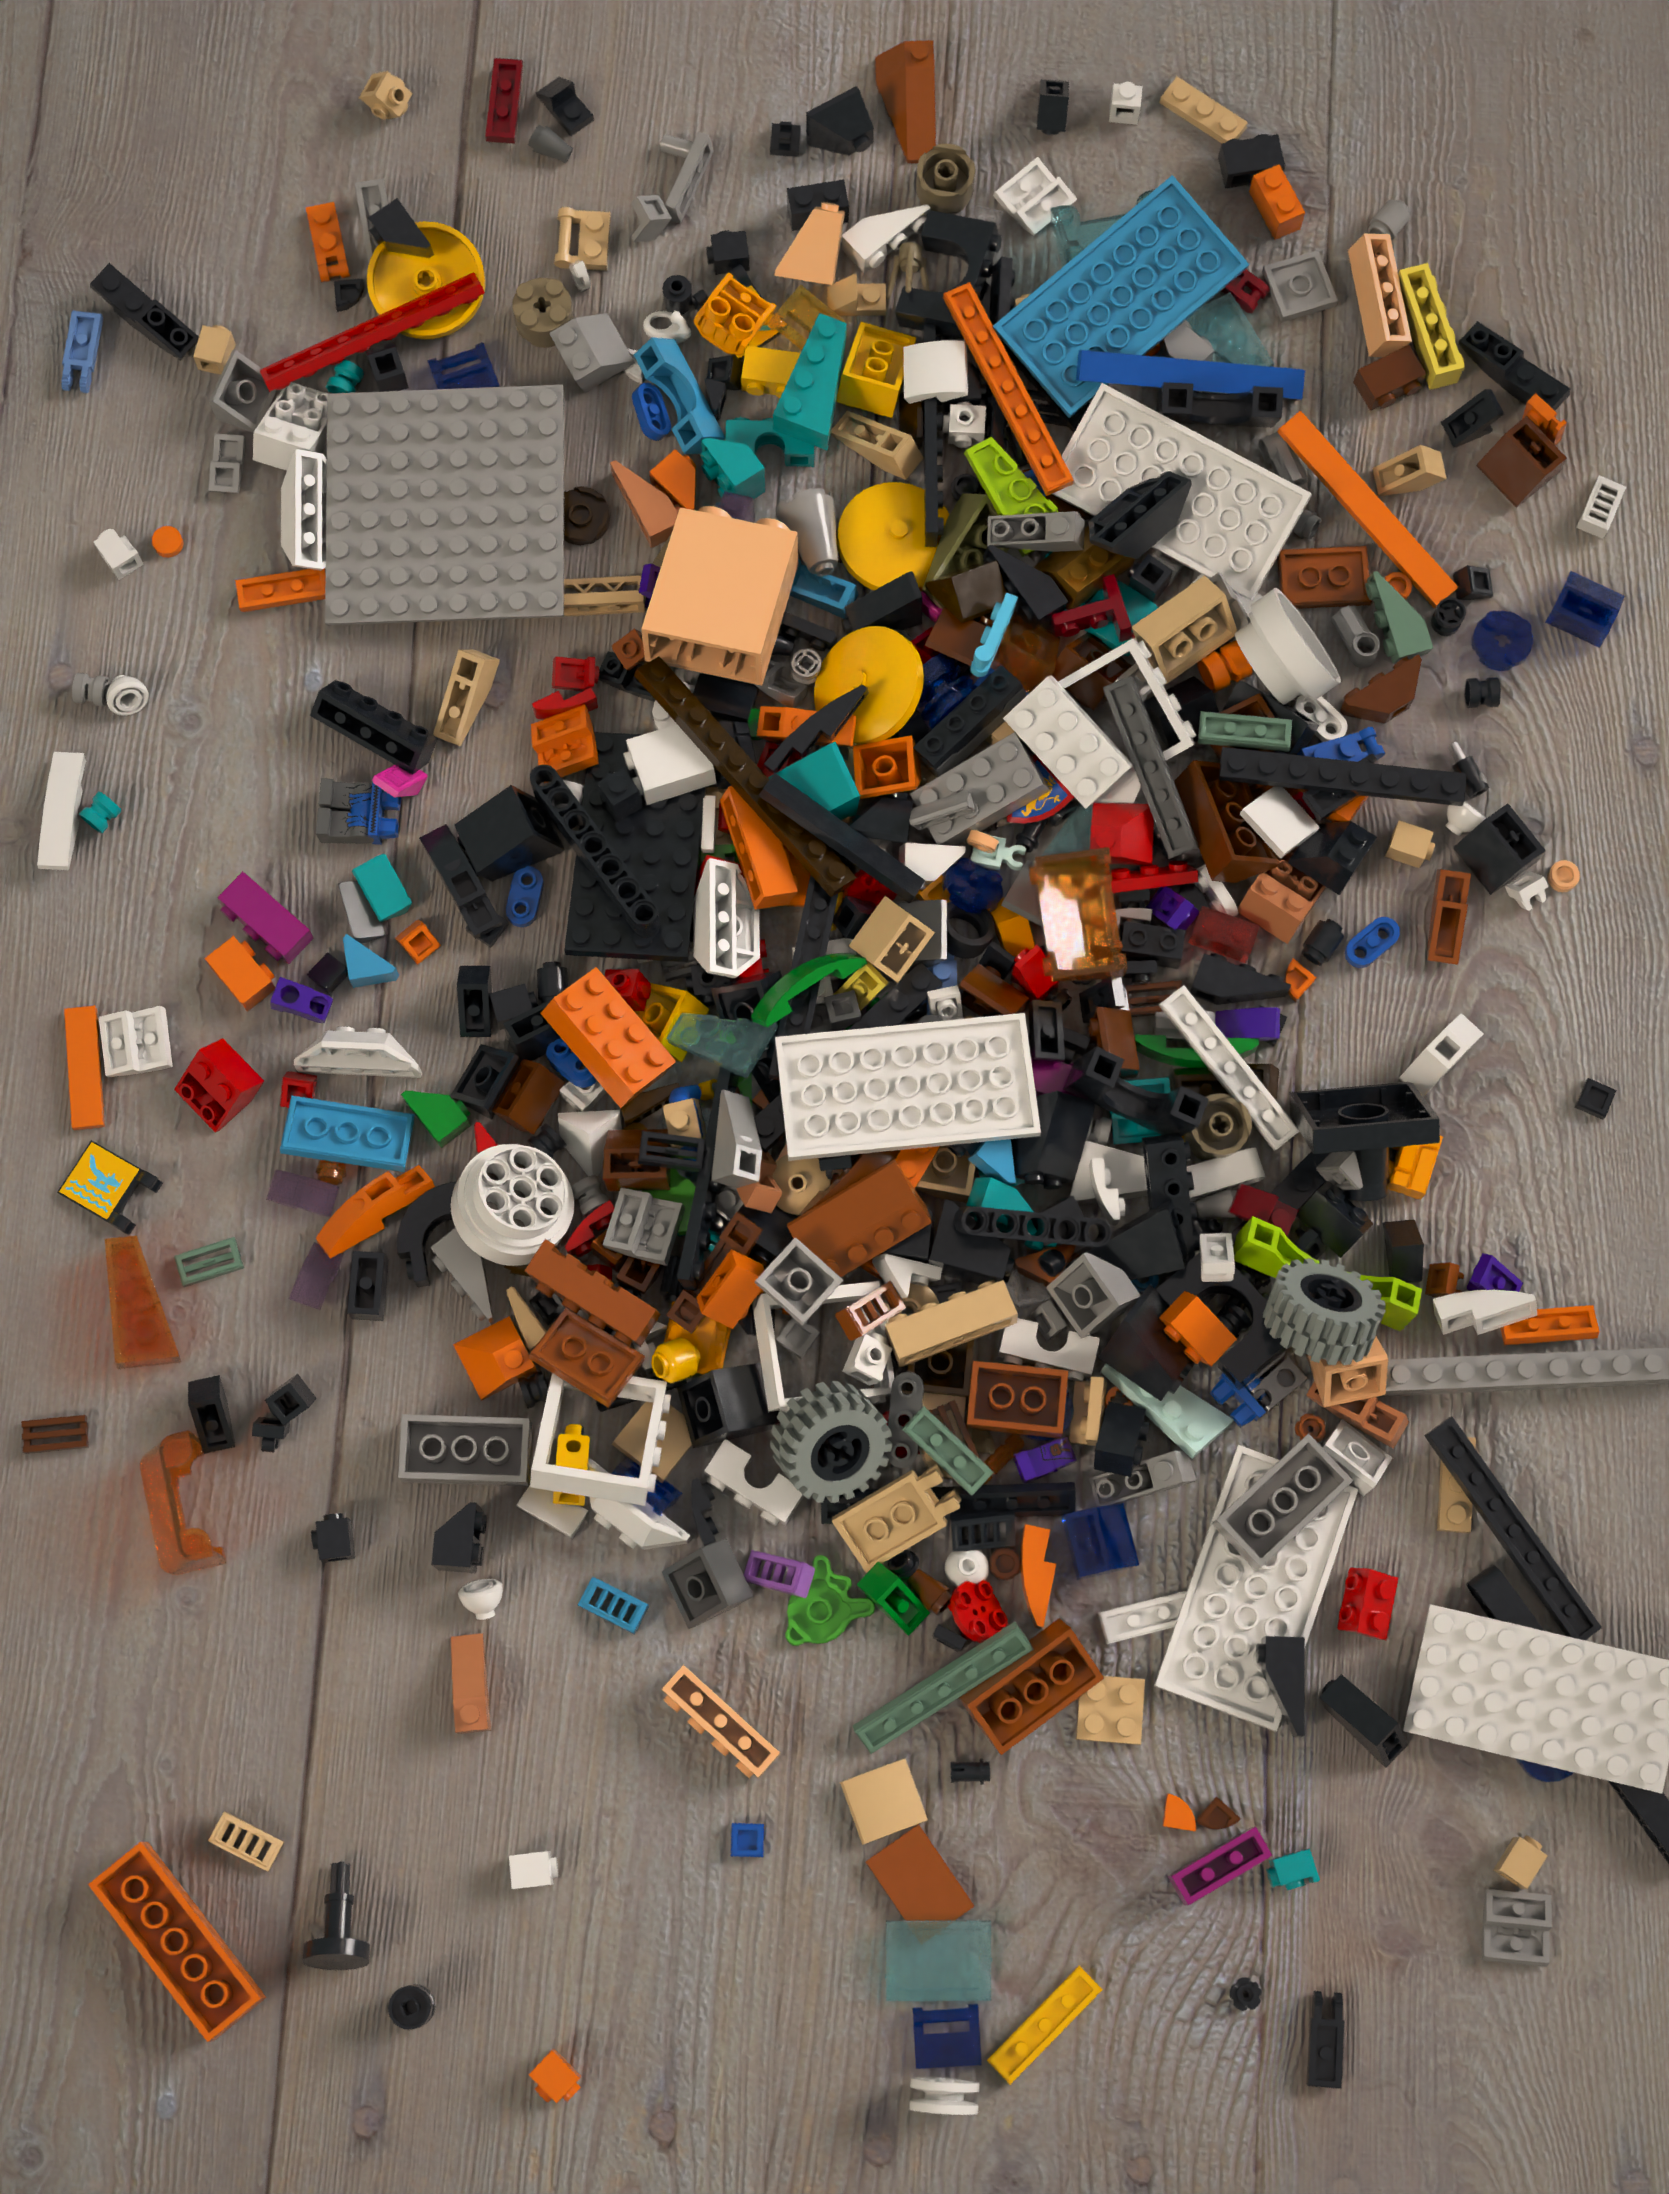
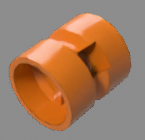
[1197,640,1253,693]

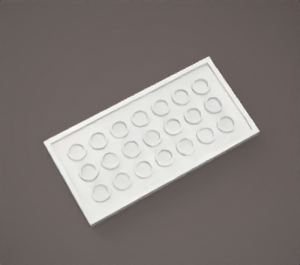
[1052,383,1312,601]
[775,1013,1041,1161]
[1154,1445,1358,1732]
[1403,1604,1669,1793]

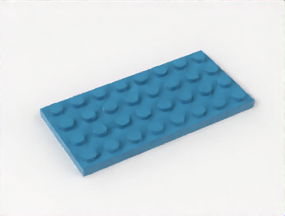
[993,175,1249,418]

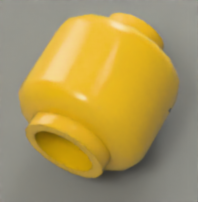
[651,1338,701,1383]

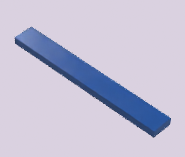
[1076,350,1305,400]

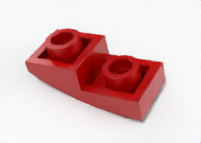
[565,1200,615,1257]

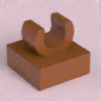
[1425,1262,1464,1297]

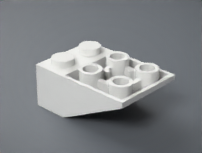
[253,382,329,471]

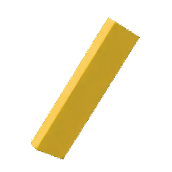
[987,1965,1103,2085]

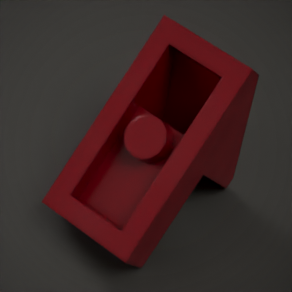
[1228,1184,1299,1236]

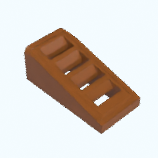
[835,1281,906,1341]

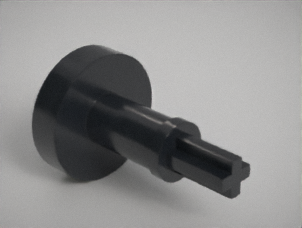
[303,1862,370,1970]

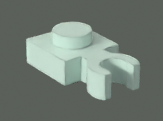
[970,835,1026,871]

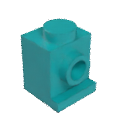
[1266,1849,1320,1890]

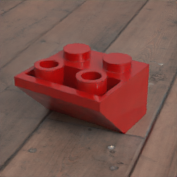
[174,1038,264,1133]

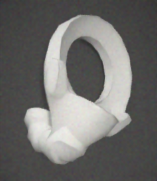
[643,311,691,344]

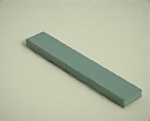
[853,1622,1034,1754]

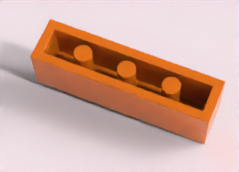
[720,786,798,910]

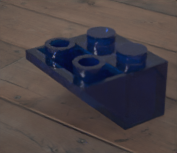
[1545,571,1625,648]
[1061,1503,1139,1581]

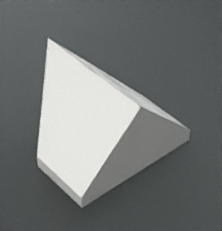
[558,1110,622,1177]

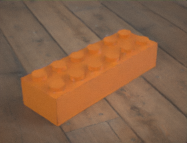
[88,1841,267,2043]

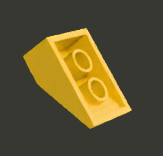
[836,322,917,418]

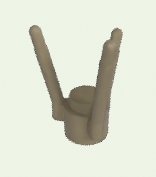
[886,242,930,299]

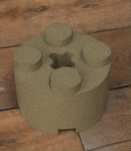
[916,143,975,213]
[512,278,574,348]
[1184,1093,1252,1160]

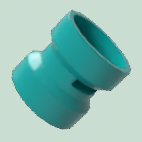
[326,359,364,394]
[78,791,122,834]

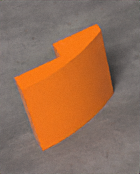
[531,705,599,784]

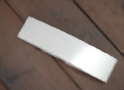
[37,752,86,870]

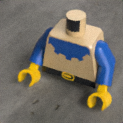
[663,1079,717,1161]

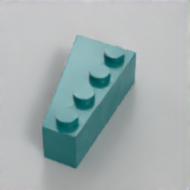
[773,313,847,451]

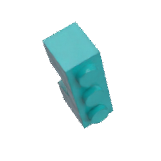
[725,417,815,467]

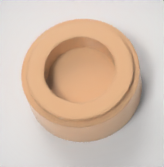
[966,830,999,853]
[1547,860,1580,892]

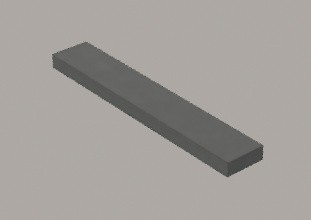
[1103,676,1199,859]

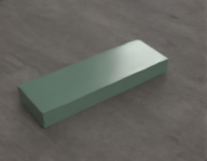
[1198,711,1292,752]
[902,1406,994,1496]

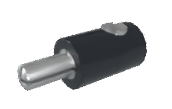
[1448,742,1489,799]

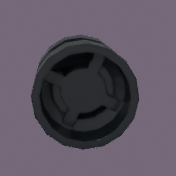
[388,1984,436,2030]

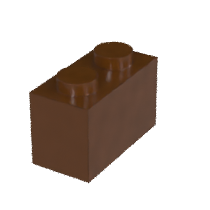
[1353,345,1426,411]
[492,1059,565,1135]

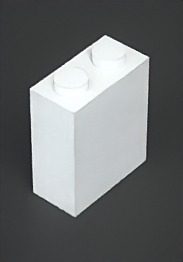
[623,724,716,805]

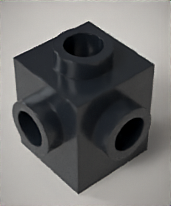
[686,962,730,1006]

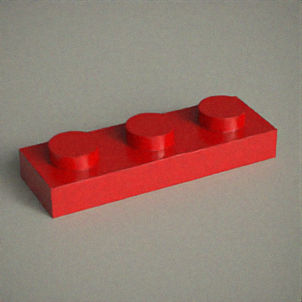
[1101,861,1198,893]

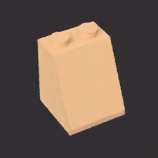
[1306,1336,1388,1407]

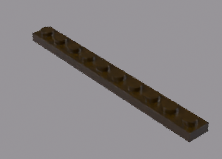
[634,656,857,898]

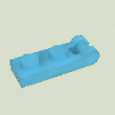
[970,593,1018,677]

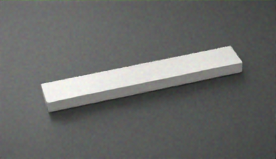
[1159,985,1299,1151]

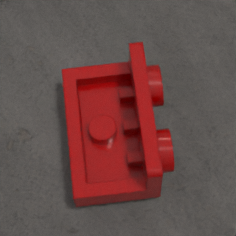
[1337,1567,1399,1641]

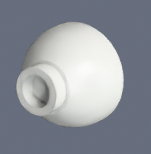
[106,675,149,716]
[1445,802,1486,837]
[945,1550,989,1587]
[458,1579,503,1620]

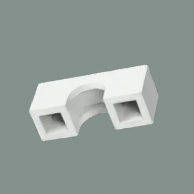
[998,1318,1100,1382]
[704,1439,804,1526]

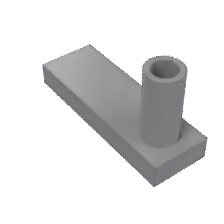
[660,132,714,224]
[354,178,388,264]

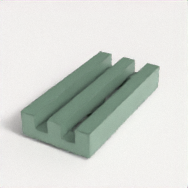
[174,1237,244,1287]

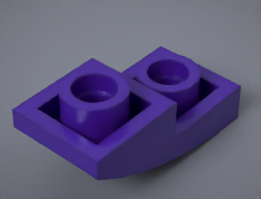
[1215,1007,1280,1042]

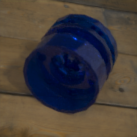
[916,653,978,730]

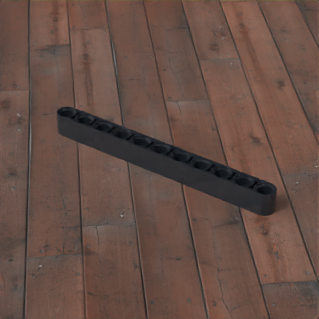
[1467,1564,1669,1864]

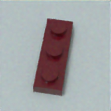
[485,58,524,144]

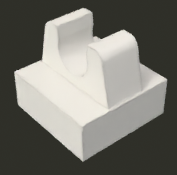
[1505,871,1549,911]

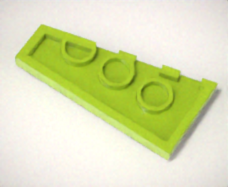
[964,437,1058,557]

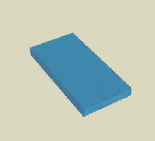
[280,1095,415,1172]

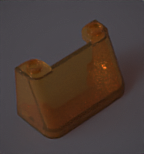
[1029,847,1128,982]
[140,1430,226,1575]

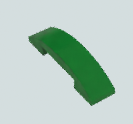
[751,953,868,1027]
[1135,1034,1259,1068]

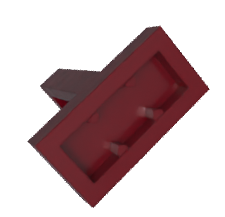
[1052,574,1132,642]

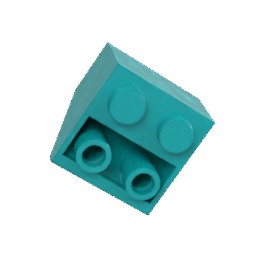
[700,437,765,510]

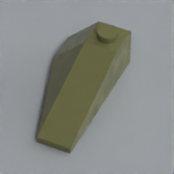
[922,493,1010,609]

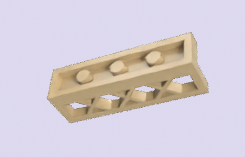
[564,576,645,616]

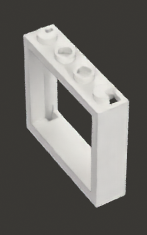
[1058,637,1197,799]
[752,1281,895,1413]
[530,1373,672,1506]

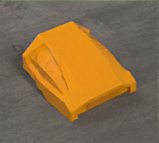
[693,272,777,355]
[664,1301,731,1374]

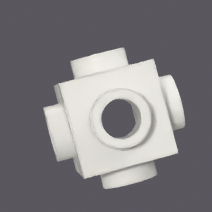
[943,402,986,448]

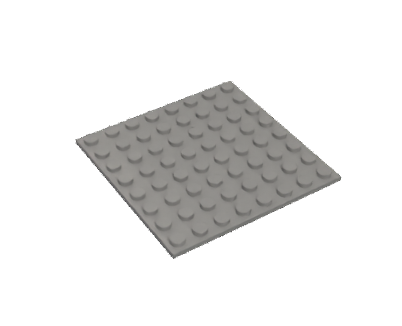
[325,385,564,625]

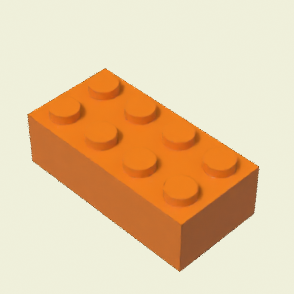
[540,967,676,1108]

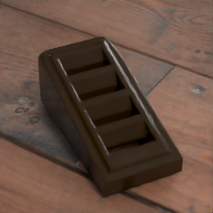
[621,1083,680,1127]

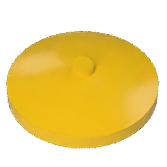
[367,221,485,339]
[837,482,950,592]
[814,626,924,745]

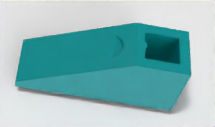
[966,1177,1057,1251]

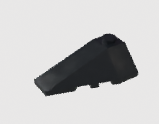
[711,970,782,1103]

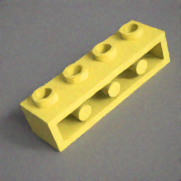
[1398,263,1464,390]

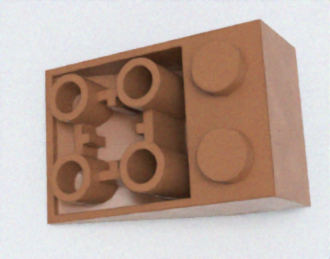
[1238,846,1326,944]

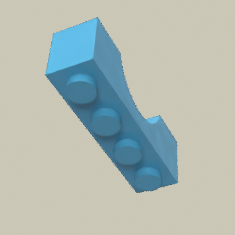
[634,337,725,454]

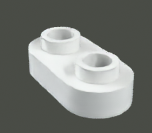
[1294,694,1348,742]
[1195,864,1238,921]

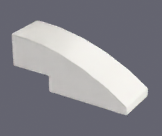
[1433,1290,1537,1335]

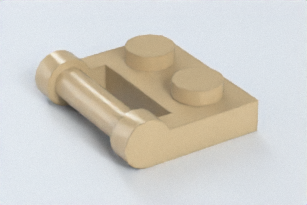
[554,207,611,271]

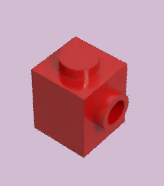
[604,969,651,1011]

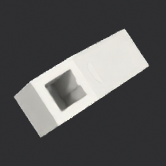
[841,204,930,273]

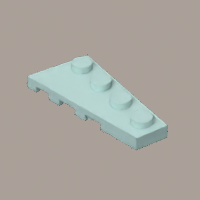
[1101,1364,1234,1459]

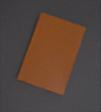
[1277,546,1372,609]
[529,1308,645,1408]
[866,1824,975,1945]

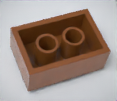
[966,1361,1069,1438]

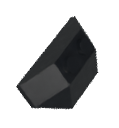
[1089,471,1192,559]

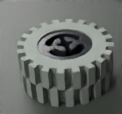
[1263,1259,1386,1365]
[770,1381,892,1503]

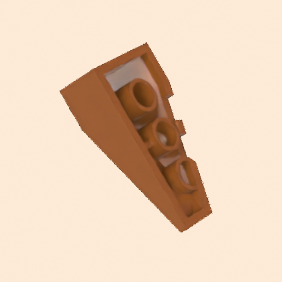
[875,40,936,163]

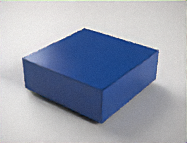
[731,1823,764,1857]

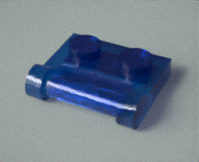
[427,342,500,389]
[611,1458,683,1516]
[912,2004,982,2069]

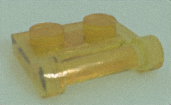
[767,285,846,351]

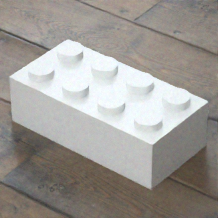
[1003,675,1133,809]

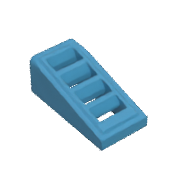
[578,1576,649,1635]

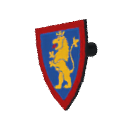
[1007,754,1075,824]

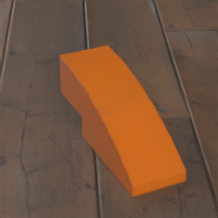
[1020,1524,1056,1629]

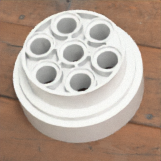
[1235,588,1341,705]
[451,1144,574,1266]

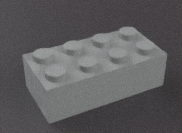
[910,732,1051,846]
[398,1414,532,1486]
[1212,1433,1353,1571]

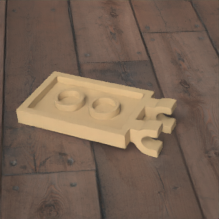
[832,1463,962,1573]

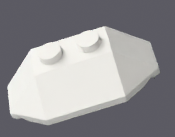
[281,449,327,571]
[693,858,760,978]
[294,1027,422,1078]
[587,1458,692,1550]

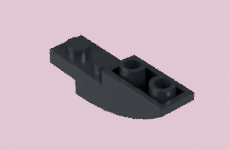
[90,263,199,360]
[1459,321,1570,411]
[419,824,502,939]

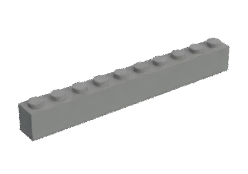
[1379,1348,1669,1397]

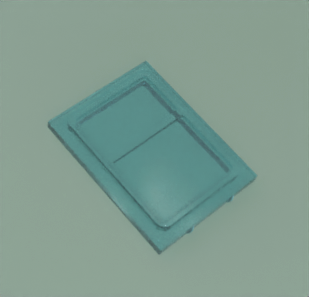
[885,1920,993,2001]

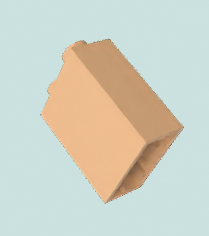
[641,506,798,686]

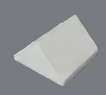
[1321,1419,1392,1497]

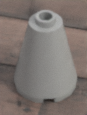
[776,488,838,576]

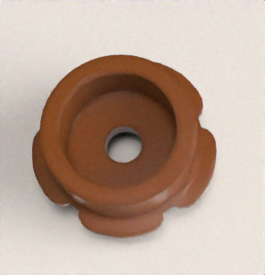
[1295,1413,1326,1443]

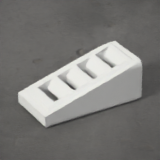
[1576,475,1626,539]

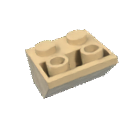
[849,896,935,983]

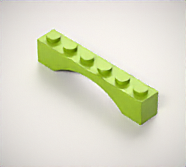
[1233,1216,1422,1332]

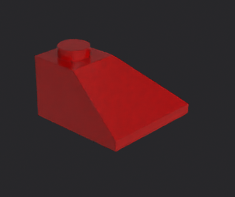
[1090,803,1154,865]

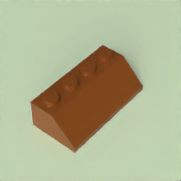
[787,1159,932,1277]
[959,1618,1104,1755]

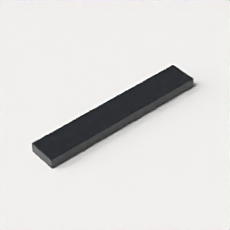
[759,773,925,903]

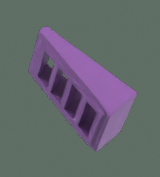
[744,1550,815,1598]

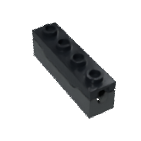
[913,665,1027,777]

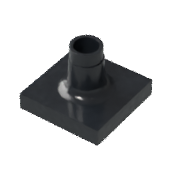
[1289,1082,1440,1201]

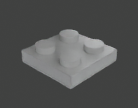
[1262,250,1338,322]

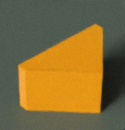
[985,897,1035,957]

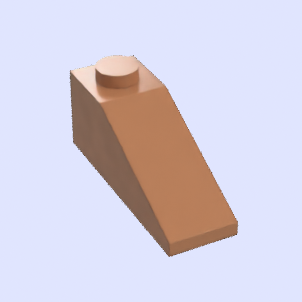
[610,460,680,548]
[451,1633,491,1734]

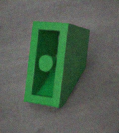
[401,1090,471,1148]
[856,1561,930,1636]

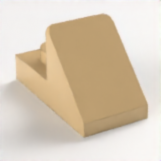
[827,274,886,316]

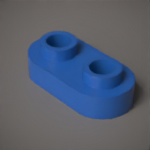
[632,383,671,441]
[506,866,544,927]
[1345,917,1400,968]
[546,1038,597,1088]

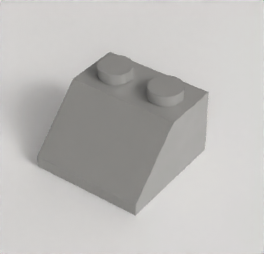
[549,313,635,393]
[754,1237,843,1325]
[1046,1252,1141,1339]

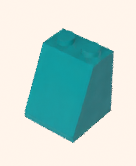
[768,741,860,820]

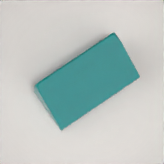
[352,853,412,922]

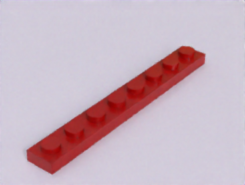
[260,272,485,392]

